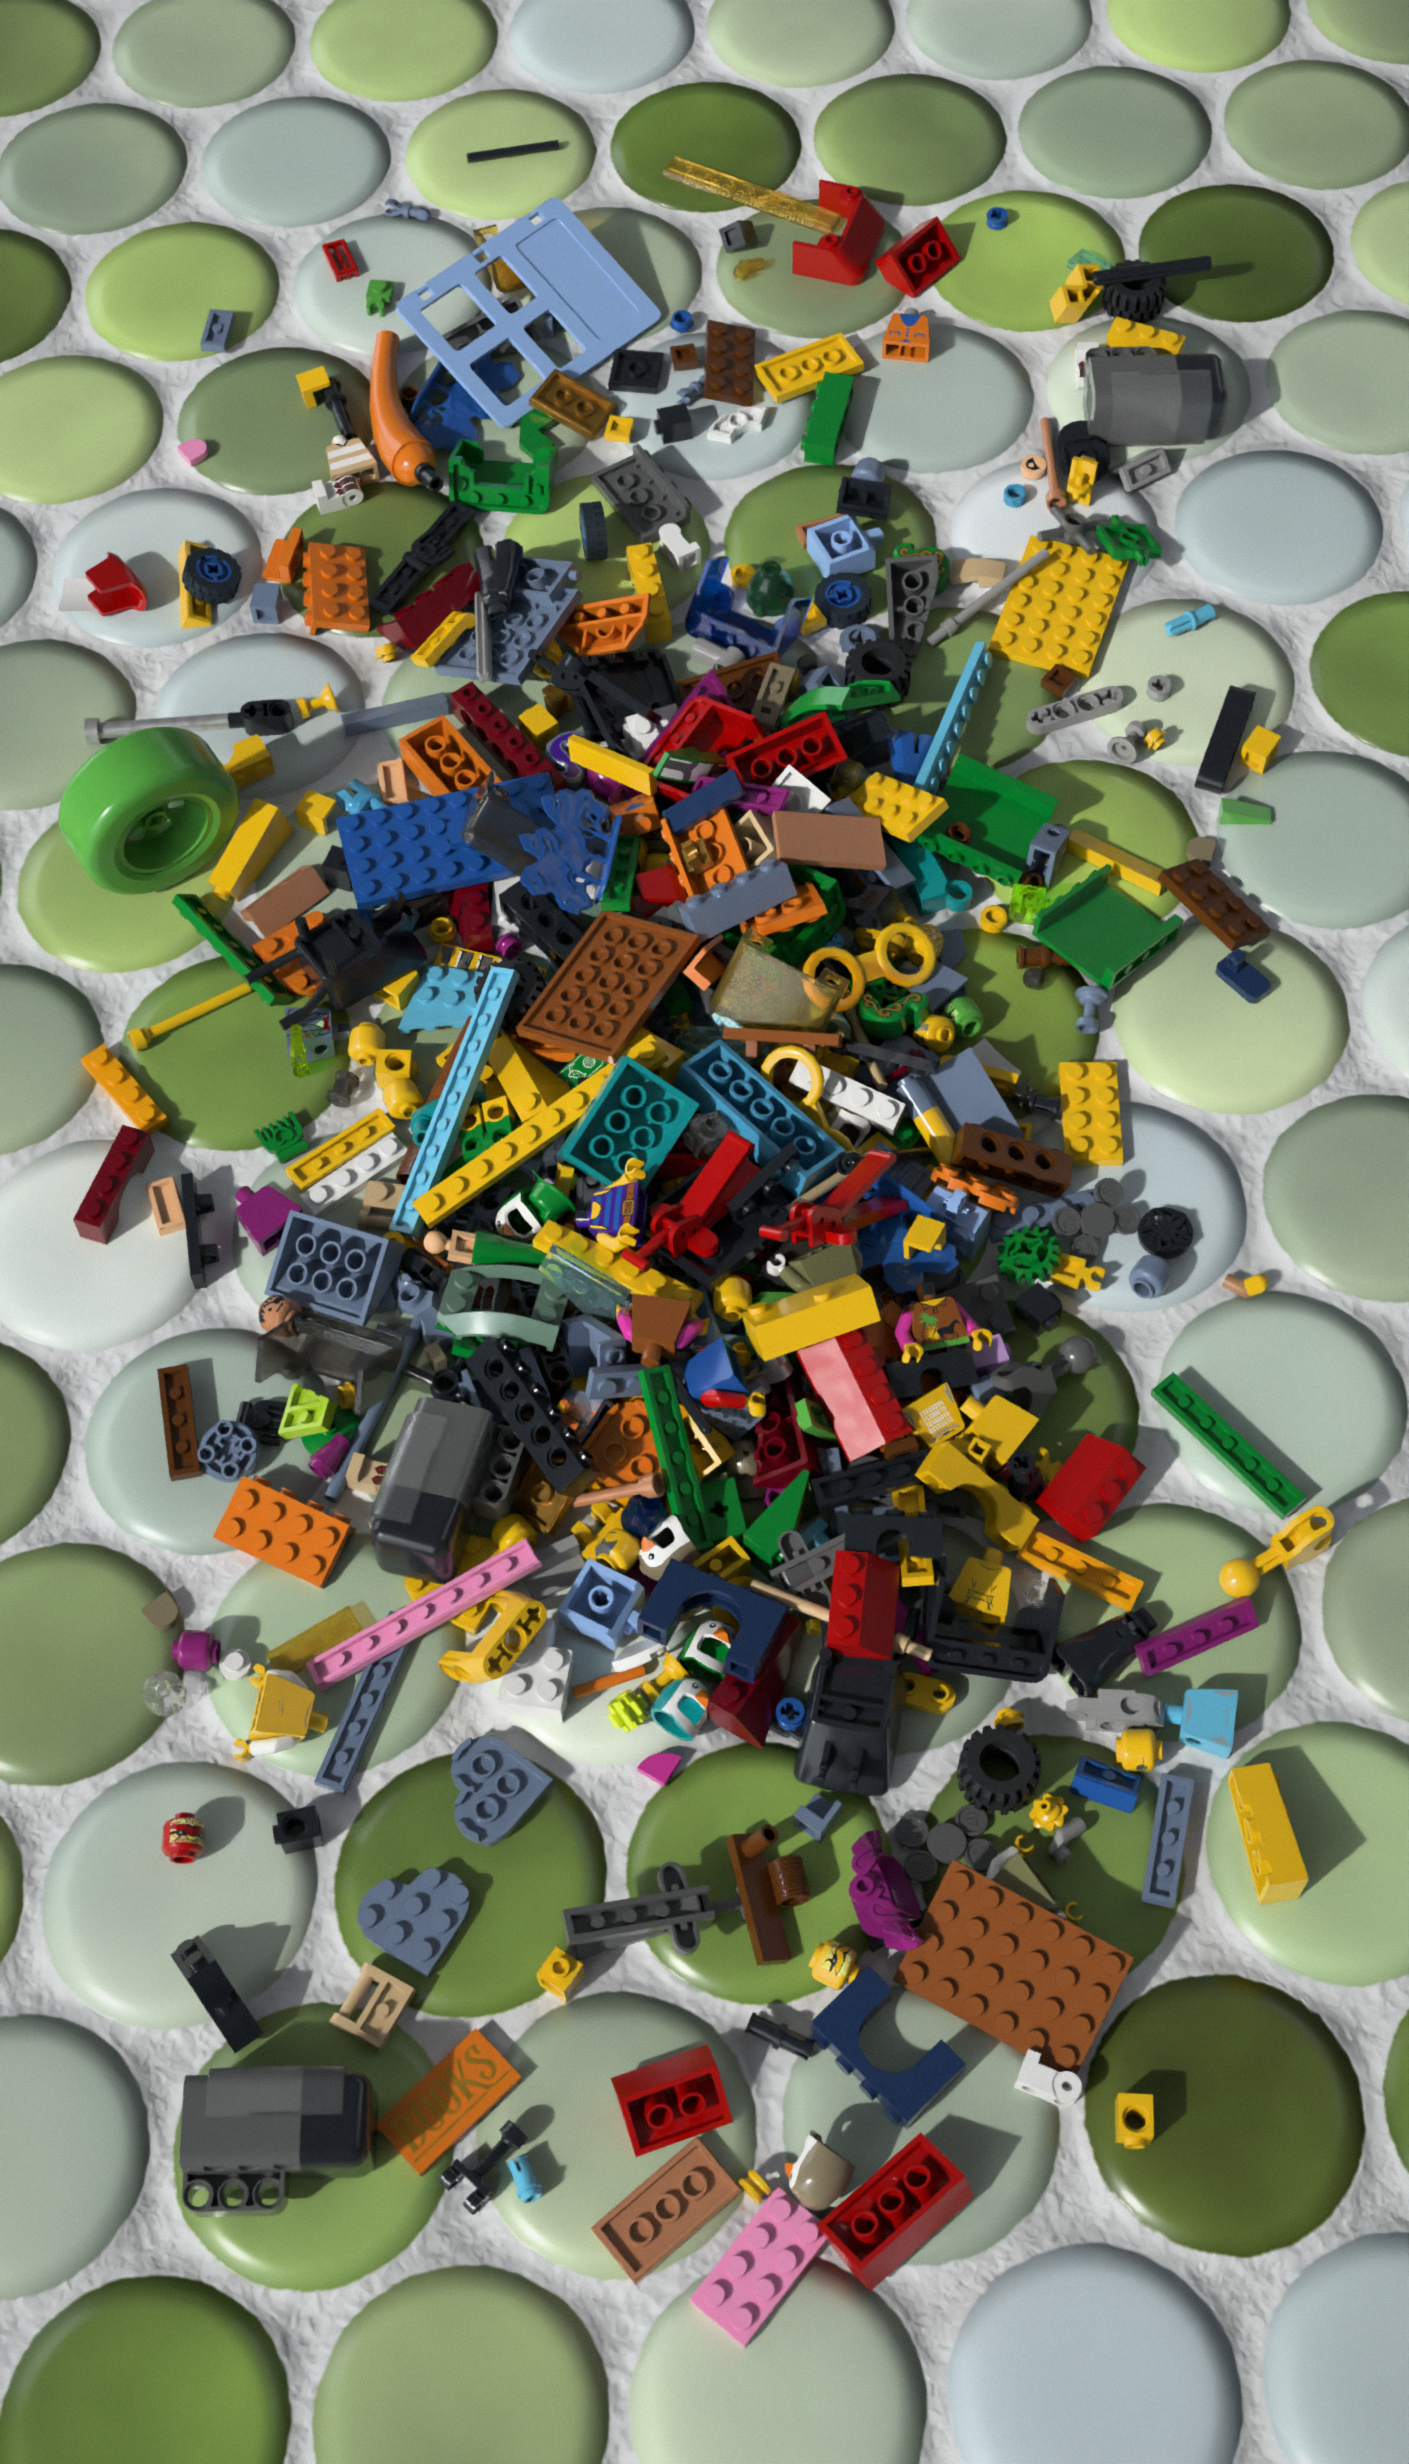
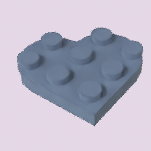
[451,1735,554,1847]
[357,1868,470,1979]

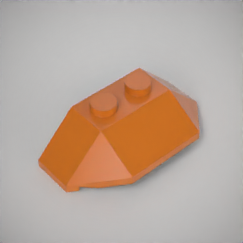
[557,593,651,657]

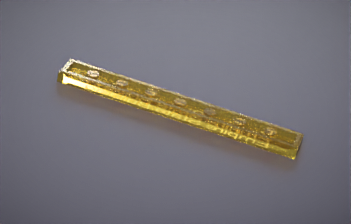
[663,156,841,235]

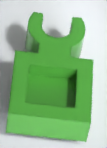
[366,279,395,317]

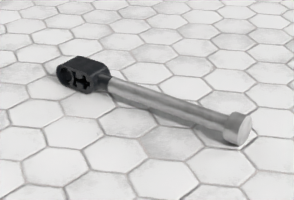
[84,699,294,745]

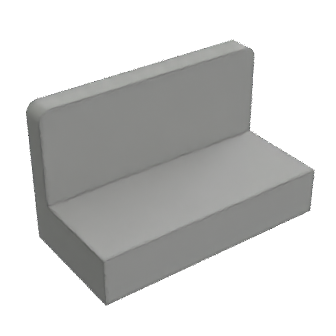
[1108,447,1171,492]
[522,1534,585,1601]

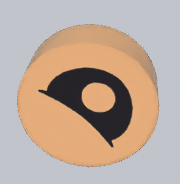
[1021,455,1046,480]

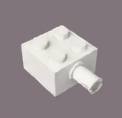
[497,1618,575,1724]

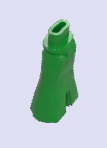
[471,1229,571,1269]

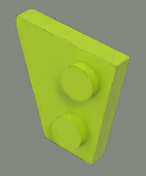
[278,1383,337,1440]

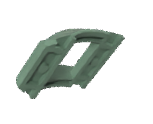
[436,1264,574,1352]

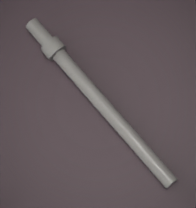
[926,548,1050,647]

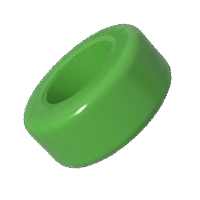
[58,726,240,895]

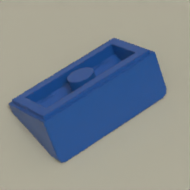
[1070,1755,1143,1813]

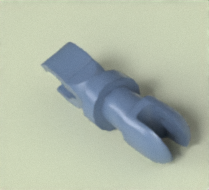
[385,199,431,221]
[676,375,704,406]

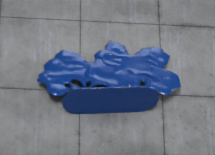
[409,345,520,451]
[518,788,622,915]
[812,1172,959,1293]

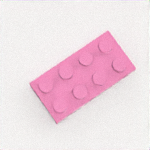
[690,2186,827,2348]

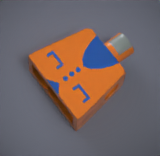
[882,308,930,363]
[608,793,662,835]

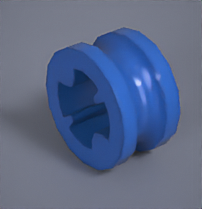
[986,207,1008,230]
[776,1697,805,1731]

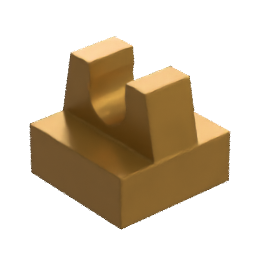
[542,684,575,720]
[679,838,716,878]

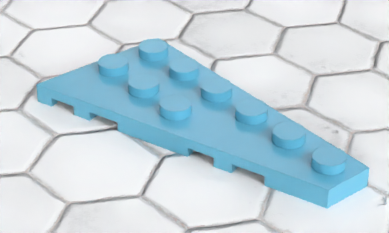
[398,964,549,1034]

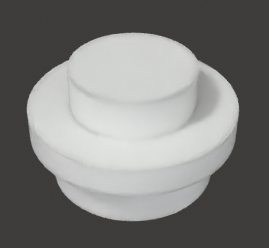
[219,1649,251,1680]

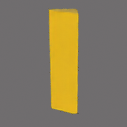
[178,540,212,629]
[1066,829,1165,896]

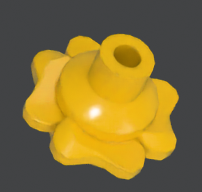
[1029,1793,1069,1832]

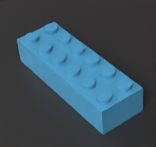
[673,1039,845,1199]

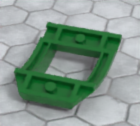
[778,680,900,729]

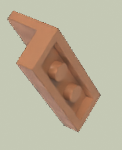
[240,865,329,938]

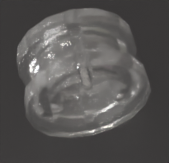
[1023,1580,1047,1607]

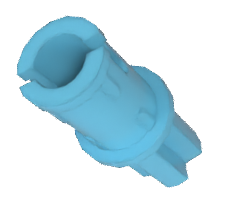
[1165,604,1216,636]

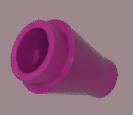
[308,1433,351,1480]

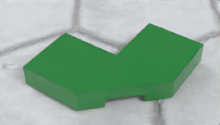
[519,408,556,459]

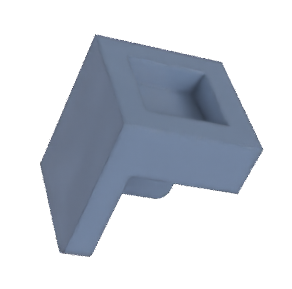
[250,582,284,624]
[793,1794,843,1843]

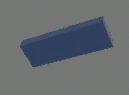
[664,768,747,837]

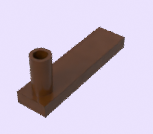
[726,1825,791,1966]

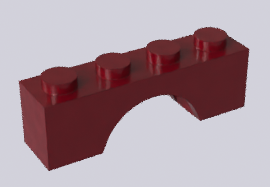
[73,1125,155,1245]

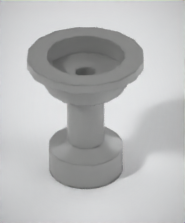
[1107,721,1148,764]

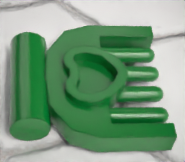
[254,1111,309,1164]

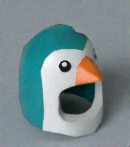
[651,1677,711,1741]

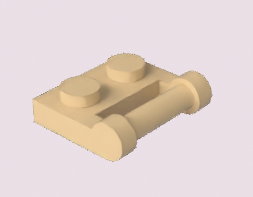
[357,1180,406,1229]
[329,1962,416,2051]

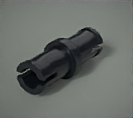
[745,2012,815,2061]

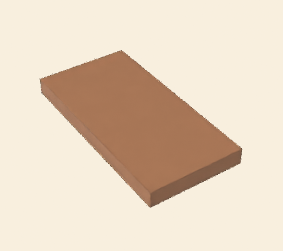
[772,810,887,871]
[591,2136,742,2286]

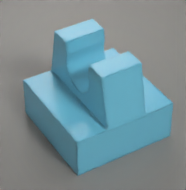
[800,1517,830,1551]

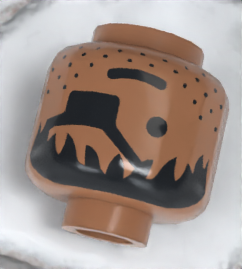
[258,1294,304,1337]

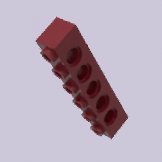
[450,681,567,794]

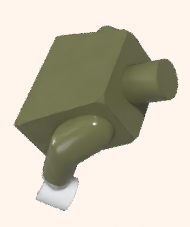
[767,1243,863,1293]

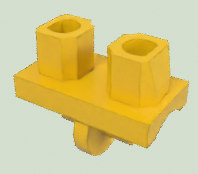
[1066,455,1099,506]

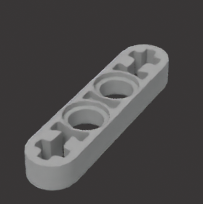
[1026,686,1124,735]

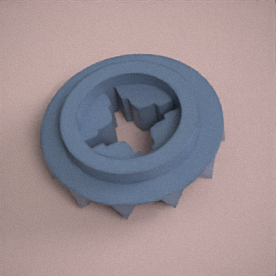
[839,624,881,655]

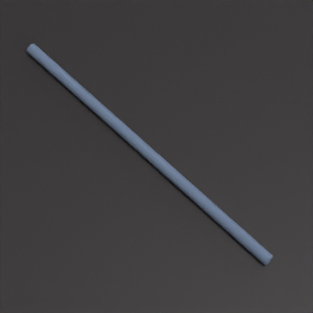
[324,1180,499,1503]

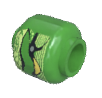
[942,996,984,1038]

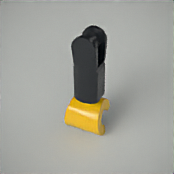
[383,1231,449,1291]

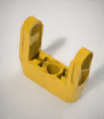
[437,1590,547,1684]

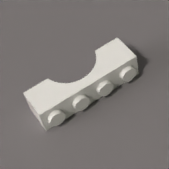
[788,1060,906,1136]

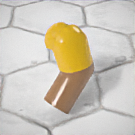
[1222,1273,1268,1298]

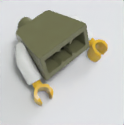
[986,1835,1083,1925]

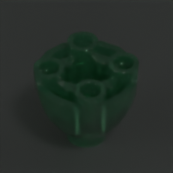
[746,561,796,618]

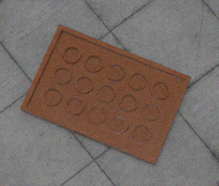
[516,911,701,1065]
[892,1859,1135,2075]

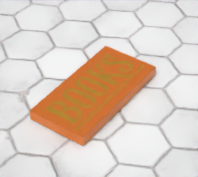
[377,2028,522,2177]

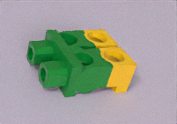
[458,1095,518,1172]

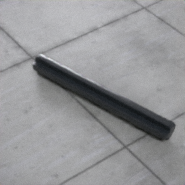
[1092,256,1212,286]

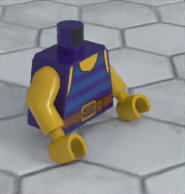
[575,1157,648,1253]

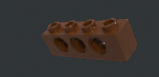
[950,1122,1074,1198]

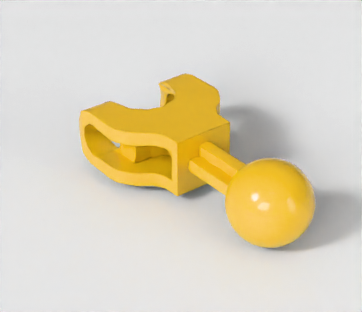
[1219,1506,1335,1598]

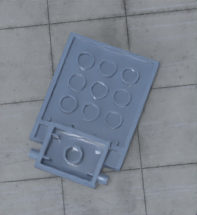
[434,557,583,686]

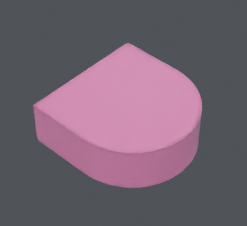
[177,439,208,467]

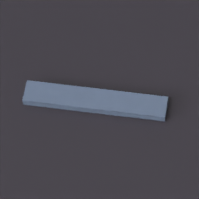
[314,1611,413,1795]

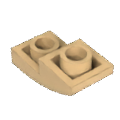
[949,558,1007,588]

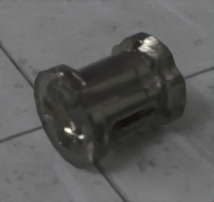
[326,1070,360,1108]

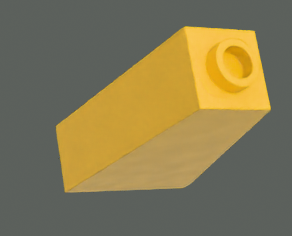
[208,797,294,902]

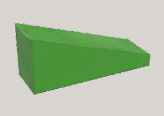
[1219,797,1271,824]

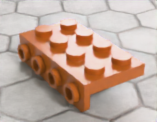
[301,542,370,636]
[661,807,751,899]
[213,1475,356,1589]

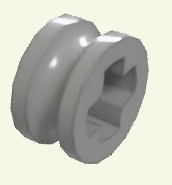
[1146,675,1172,702]

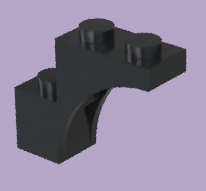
[170,1936,264,2054]

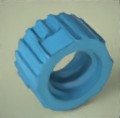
[1004,484,1026,508]

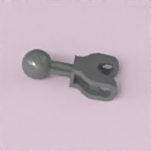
[991,1335,1097,1420]

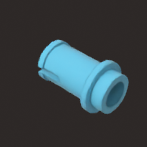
[507,2154,543,2204]

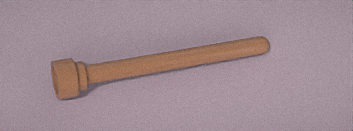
[1040,417,1067,510]
[569,1472,665,1509]

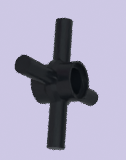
[404,1356,472,1406]

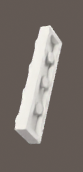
[299,1132,407,1218]

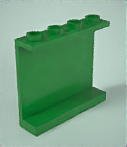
[916,753,1059,889]
[1032,864,1184,992]

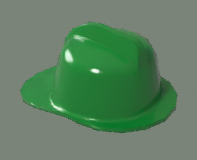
[528,1170,577,1221]

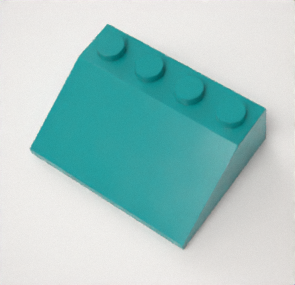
[557,1055,700,1191]

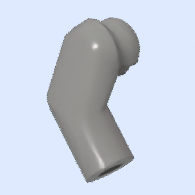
[1048,1817,1086,1864]

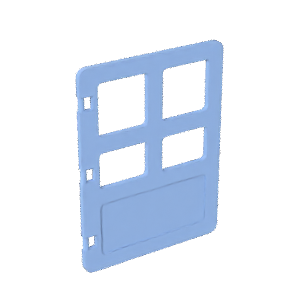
[396,198,661,429]

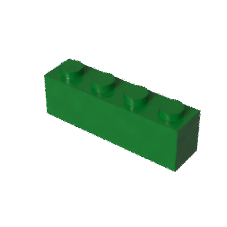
[801,372,854,466]

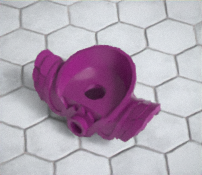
[849,1829,923,1951]

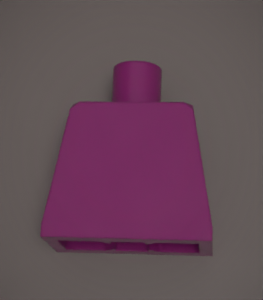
[235,1186,303,1257]

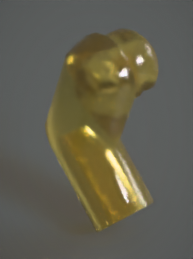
[734,257,764,281]

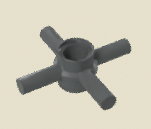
[1037,505,1109,555]

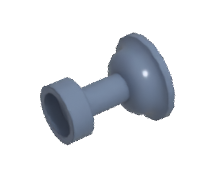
[1075,986,1109,1034]

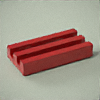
[322,239,360,282]

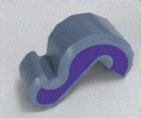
[545,731,587,792]

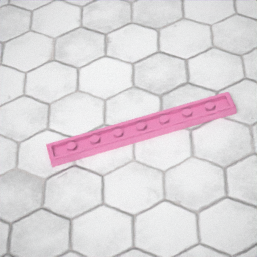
[305,1538,543,1692]

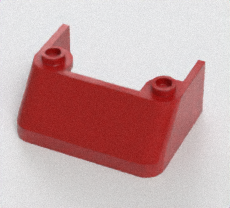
[792,179,885,286]
[643,696,767,807]

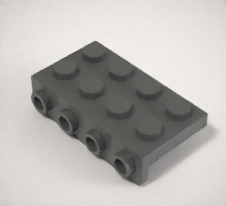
[590,444,692,544]

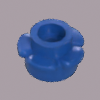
[670,310,694,333]

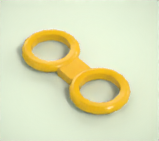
[802,922,937,1013]
[760,1045,856,1152]

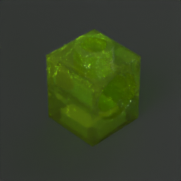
[1008,883,1050,925]

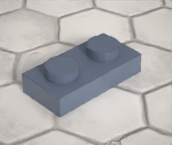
[200,309,235,353]

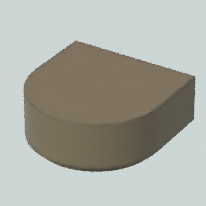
[1186,837,1217,867]
[424,1342,447,1374]
[141,1591,180,1630]

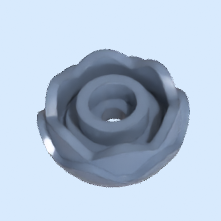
[395,1270,429,1291]

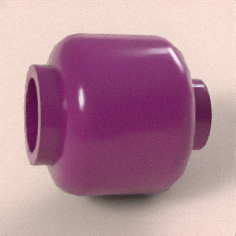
[172,1630,221,1672]

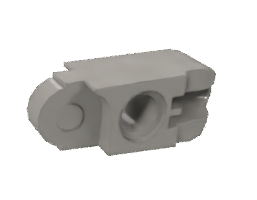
[1066,1689,1165,1734]

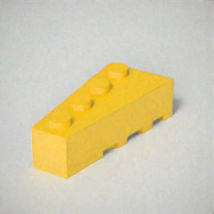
[1227,1762,1309,1905]

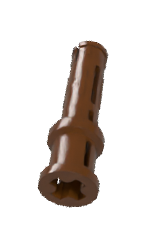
[1016,944,1073,969]

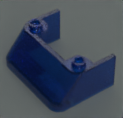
[684,556,812,660]

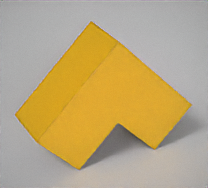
[952,1435,992,1469]

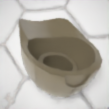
[723,1438,768,1500]

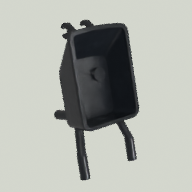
[244,891,428,1031]
[794,1607,921,1797]

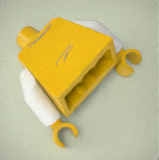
[233,1664,329,1762]

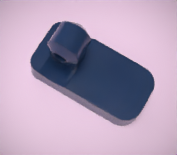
[1215,948,1271,1004]

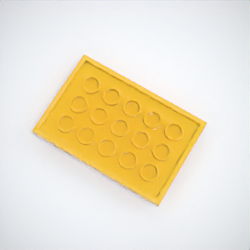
[988,535,1130,680]

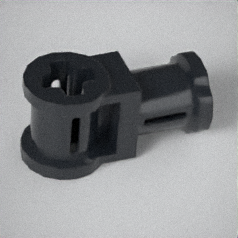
[1007,1452,1047,1505]

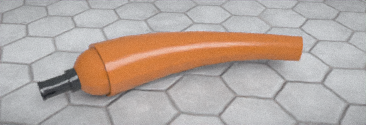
[370,330,444,492]

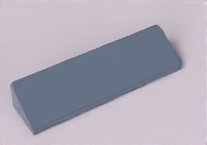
[341,692,449,737]

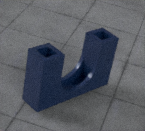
[638,1558,787,1685]
[811,1966,966,2130]

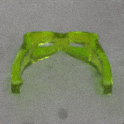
[290,1024,310,1078]

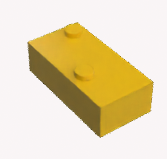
[741,1273,881,1361]

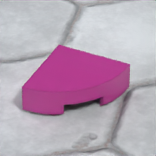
[637,1753,682,1787]

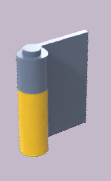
[895,1047,1025,1174]

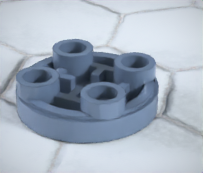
[197,1420,261,1483]

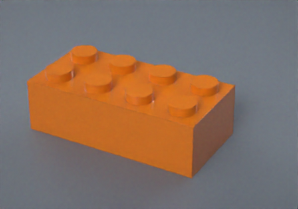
[399,715,502,797]

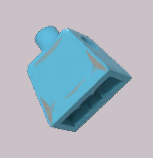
[1162,1689,1239,1759]

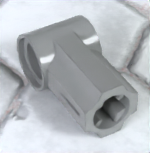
[691,637,746,670]

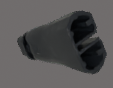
[474,538,524,620]
[1051,1607,1157,1698]

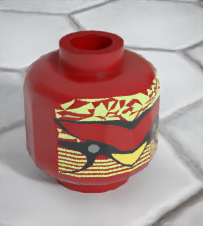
[162,1812,206,1864]

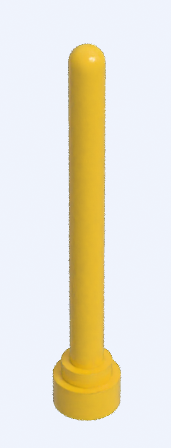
[127,983,253,1052]

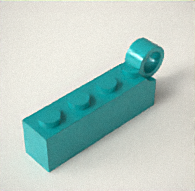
[881,831,973,917]

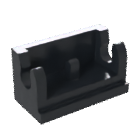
[836,476,893,521]

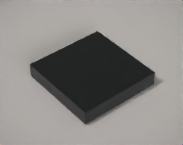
[608,349,664,395]

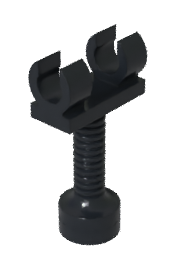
[438,2120,528,2215]

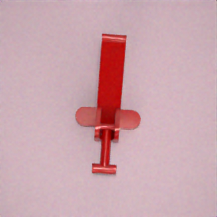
[621,1130,762,1272]
[759,1149,907,1248]

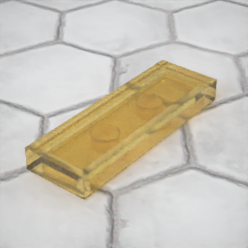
[266,1606,363,1674]

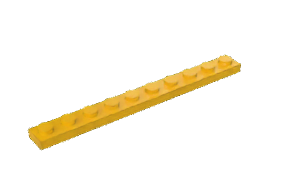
[412,1034,669,1229]

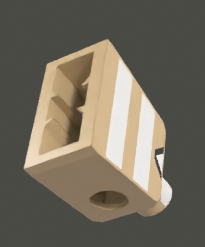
[326,435,380,486]

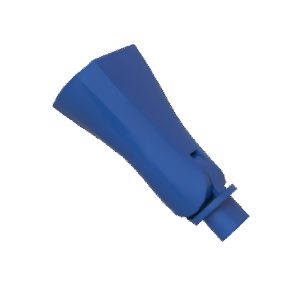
[886,730,935,786]

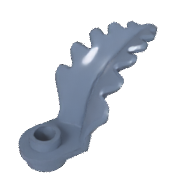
[398,1285,458,1357]

